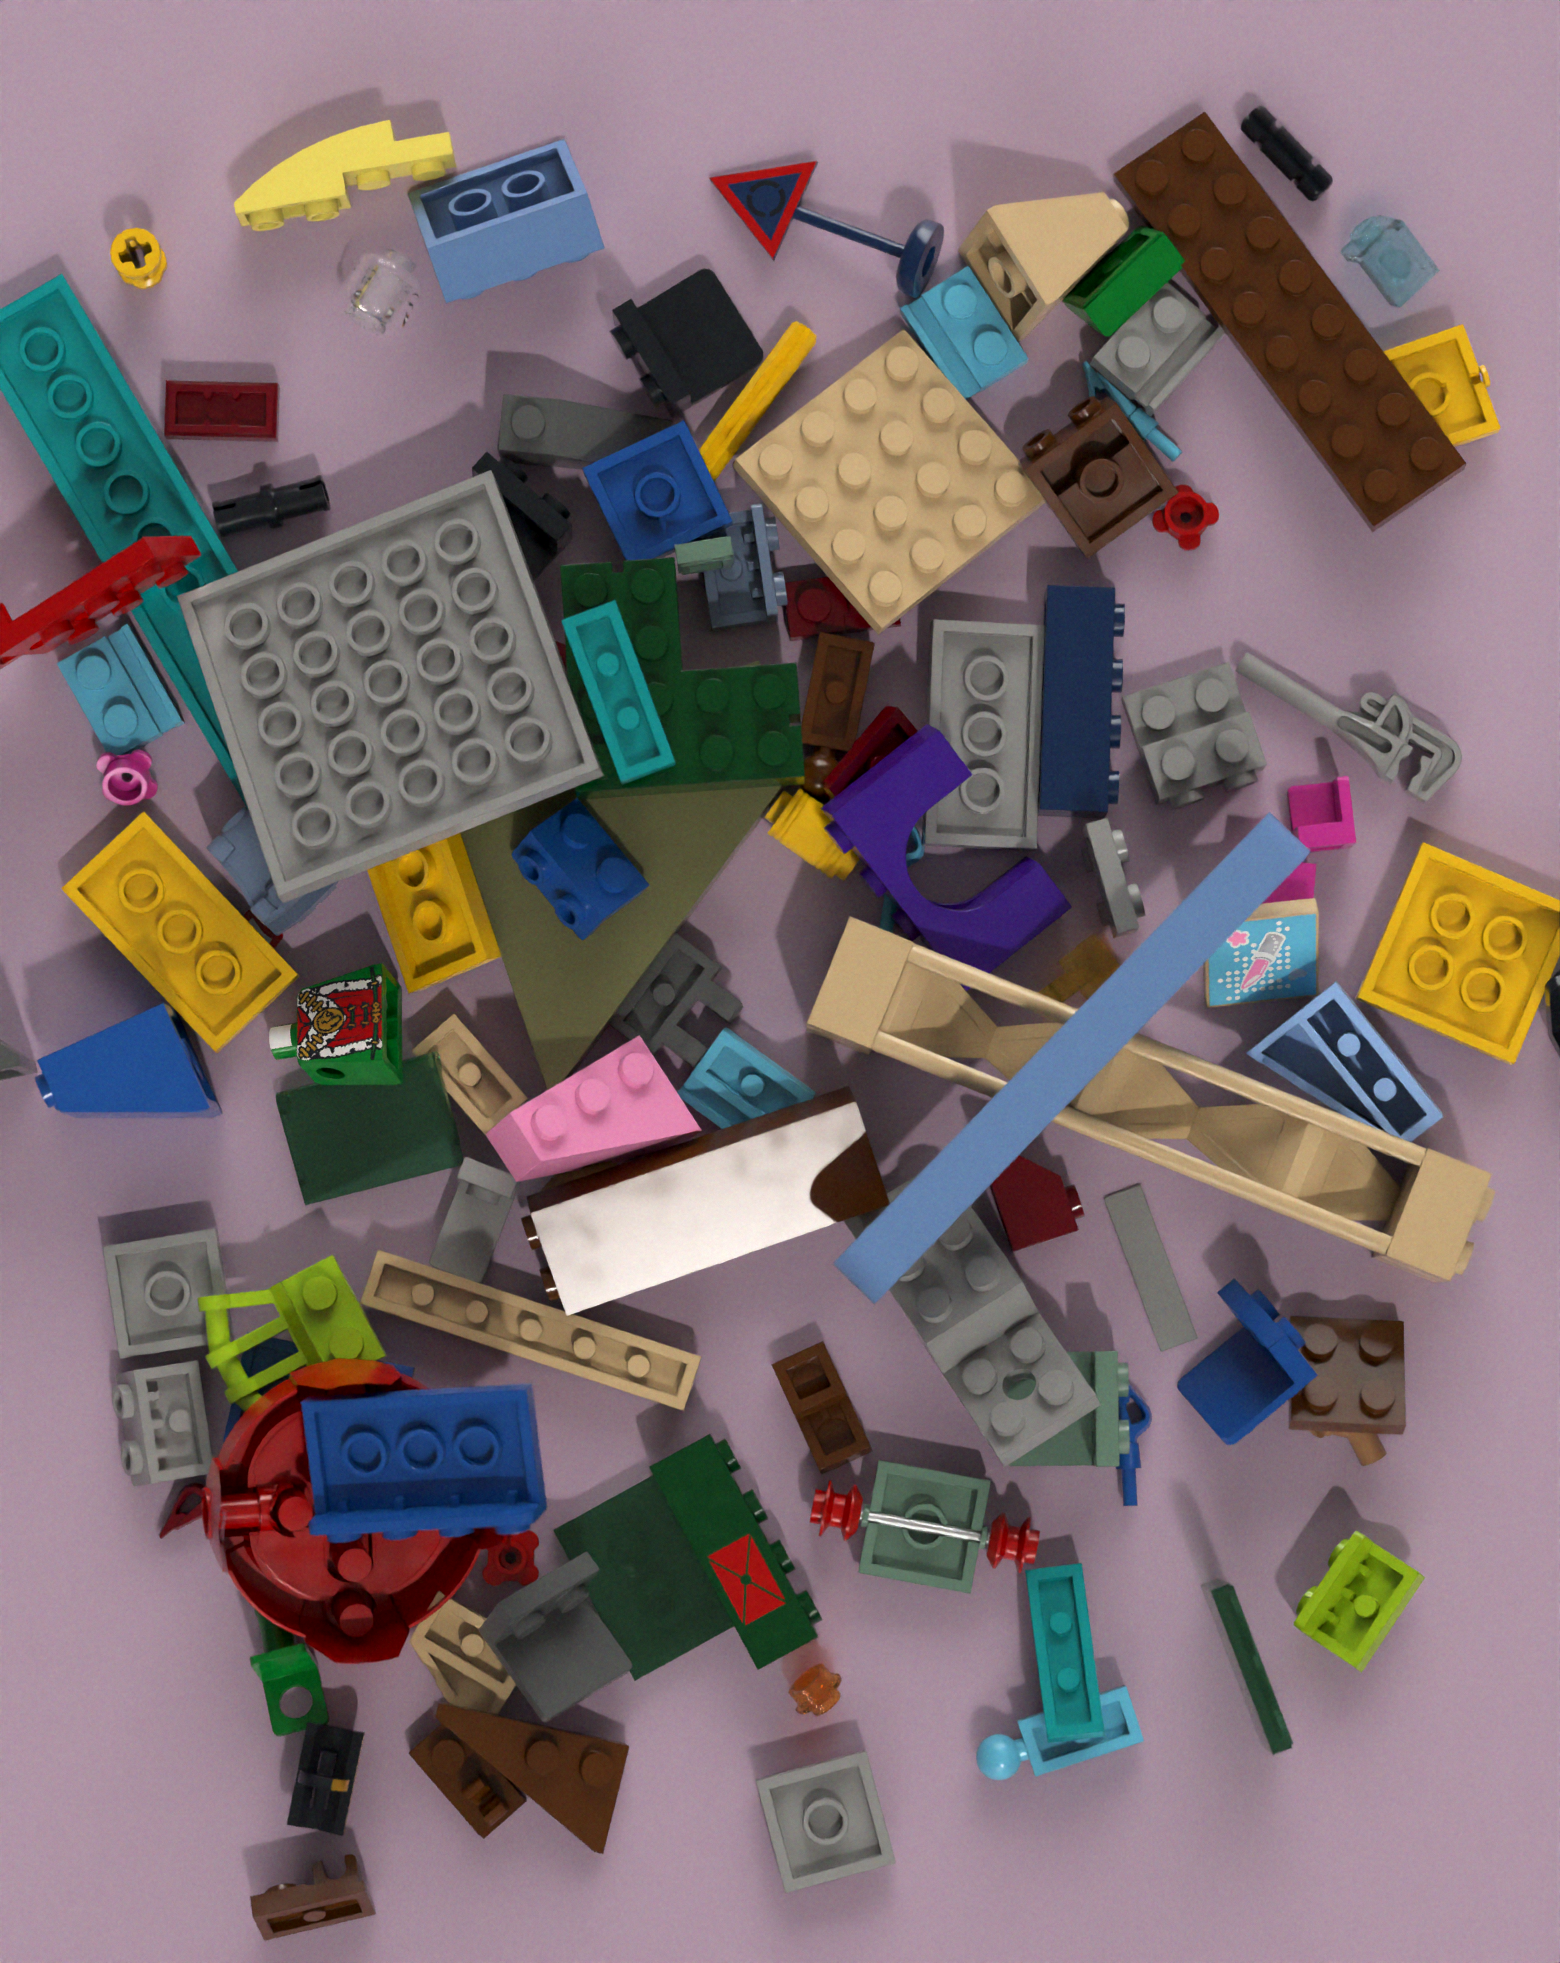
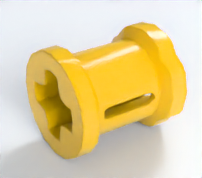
[110,228,167,290]

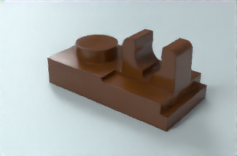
[409,1724,527,1839]
[250,1854,376,1941]

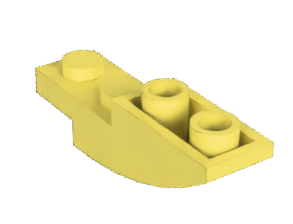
[234,120,457,231]

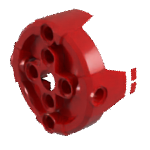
[201,1358,511,1664]

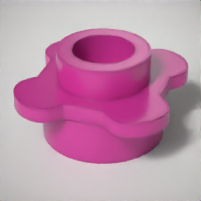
[96,749,158,805]

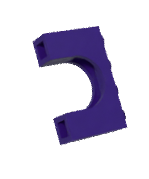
[821,724,1072,991]

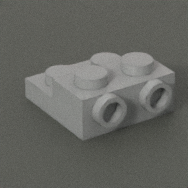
[1121,662,1267,809]

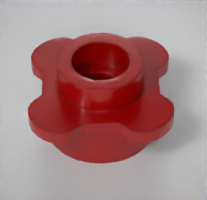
[1152,484,1219,551]
[482,1530,539,1586]

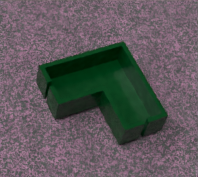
[560,557,805,800]

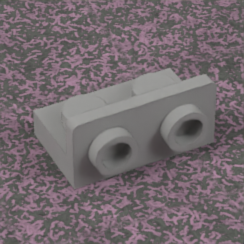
[112,1360,213,1486]

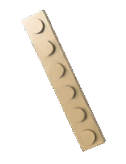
[360,1250,702,1411]

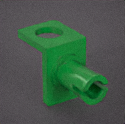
[250,1608,329,1737]

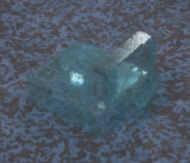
[1340,215,1440,308]

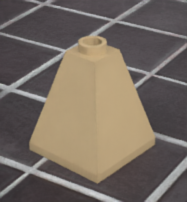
[958,192,1129,342]

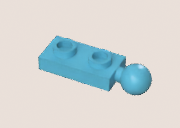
[976,1685,1144,1780]

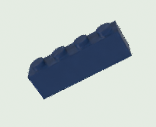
[1038,585,1125,818]

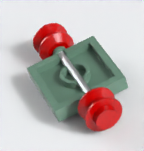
[809,1460,1040,1594]

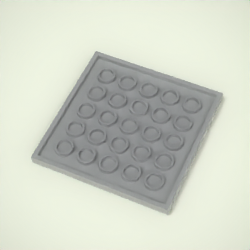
[177,470,604,903]

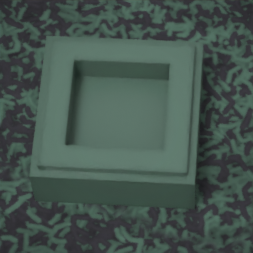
[674,536,734,575]

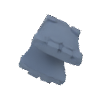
[206,807,339,936]

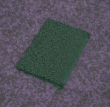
[276,1051,464,1205]

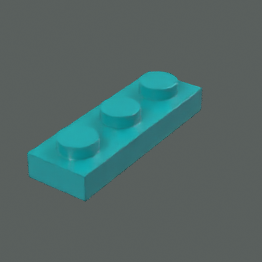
[561,600,676,784]
[1025,1563,1105,1743]

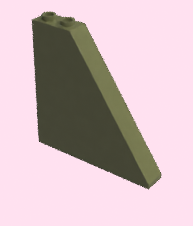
[460,661,793,1090]

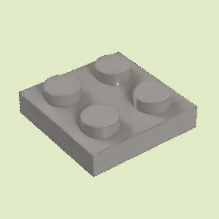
[102,1228,234,1359]
[756,1750,896,1893]

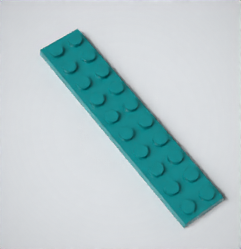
[0,274,248,809]

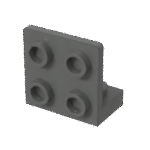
[478,1551,633,1722]

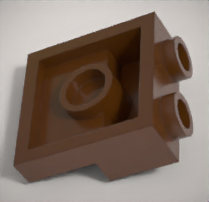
[1018,396,1179,559]

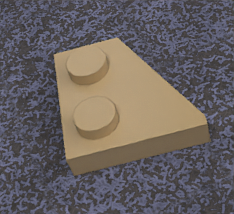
[409,1590,516,1715]

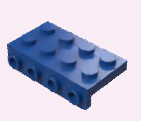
[301,1383,547,1543]

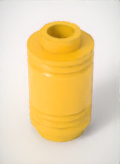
[765,788,860,881]

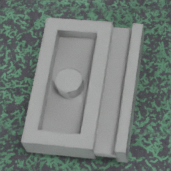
[1090,282,1225,417]

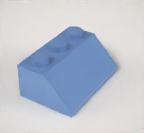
[407,139,605,303]

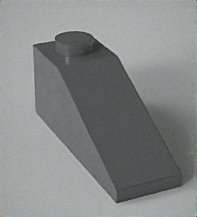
[498,394,673,470]

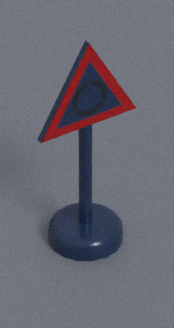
[709,161,944,299]

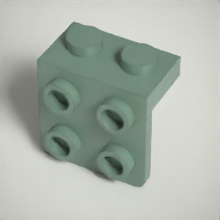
[1008,1351,1130,1467]

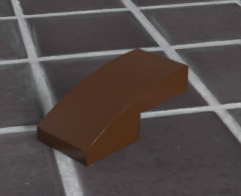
[771,1341,873,1475]

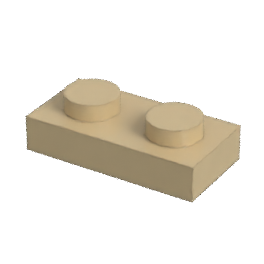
[411,1014,529,1136]

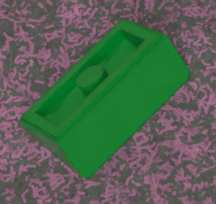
[1062,225,1185,337]

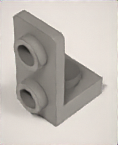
[429,1156,521,1283]

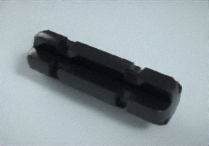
[1240,106,1333,202]

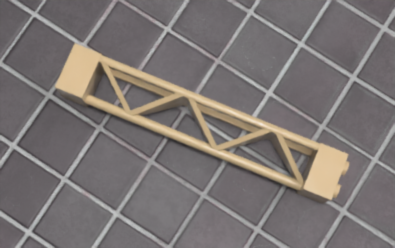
[806,917,1495,1283]

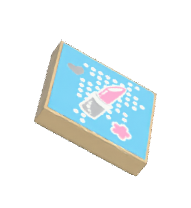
[1203,898,1319,1008]

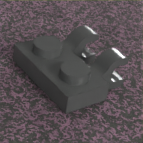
[608,933,744,1068]

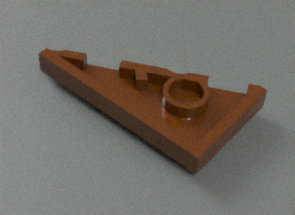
[432,1700,630,1854]

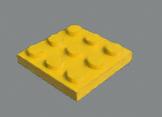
[1355,842,1560,1065]

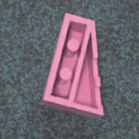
[485,1035,702,1182]

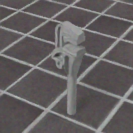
[1235,652,1462,804]

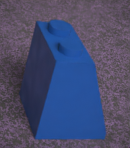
[35,1003,223,1118]

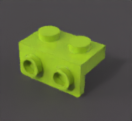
[1293,1530,1425,1672]

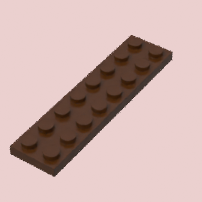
[1113,112,1466,532]

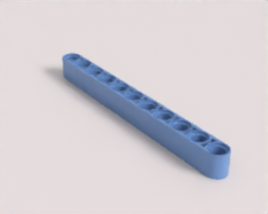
[833,812,1311,1304]

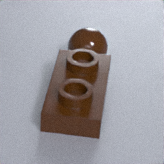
[800,632,875,798]

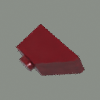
[989,1155,1085,1252]

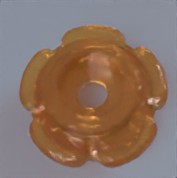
[789,1663,842,1716]

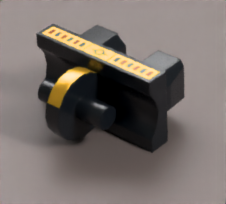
[287,1721,365,1836]

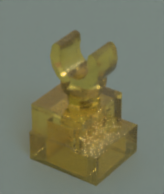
[1037,933,1120,1003]

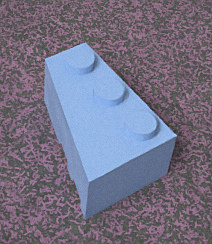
[1246,981,1443,1142]

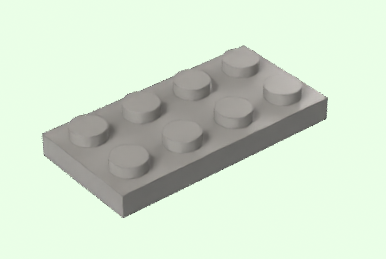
[922,619,1045,851]

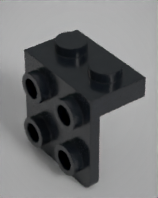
[609,269,763,418]
[472,452,572,582]

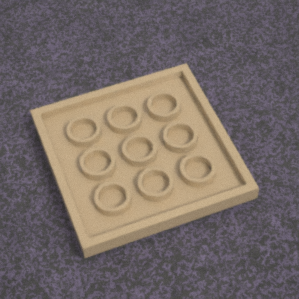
[733,329,1045,635]

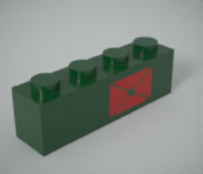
[649,1434,823,1670]

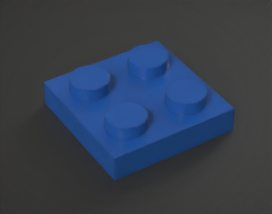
[582,420,733,561]

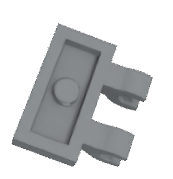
[1081,818,1145,939]

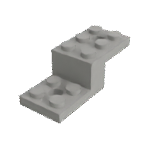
[844,1171,1101,1467]

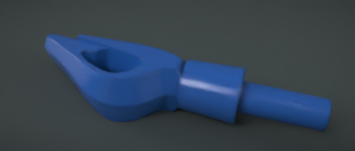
[1116,1384,1152,1506]

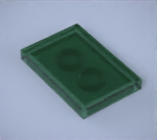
[553,1475,734,1681]
[1200,1578,1293,1755]

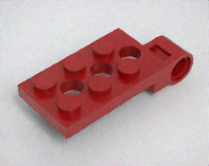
[0,536,201,669]

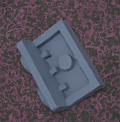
[700,503,788,631]

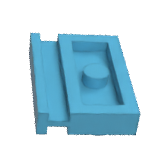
[900,266,1029,400]
[56,624,185,756]
[677,1027,817,1129]

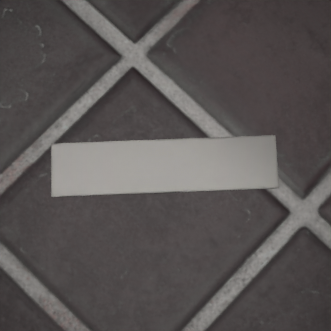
[1104,1185,1198,1352]

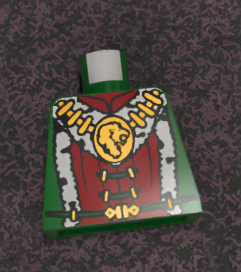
[269,963,403,1085]

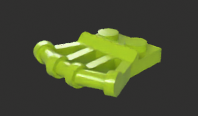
[197,1255,387,1423]

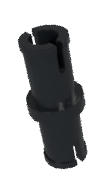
[212,475,331,538]

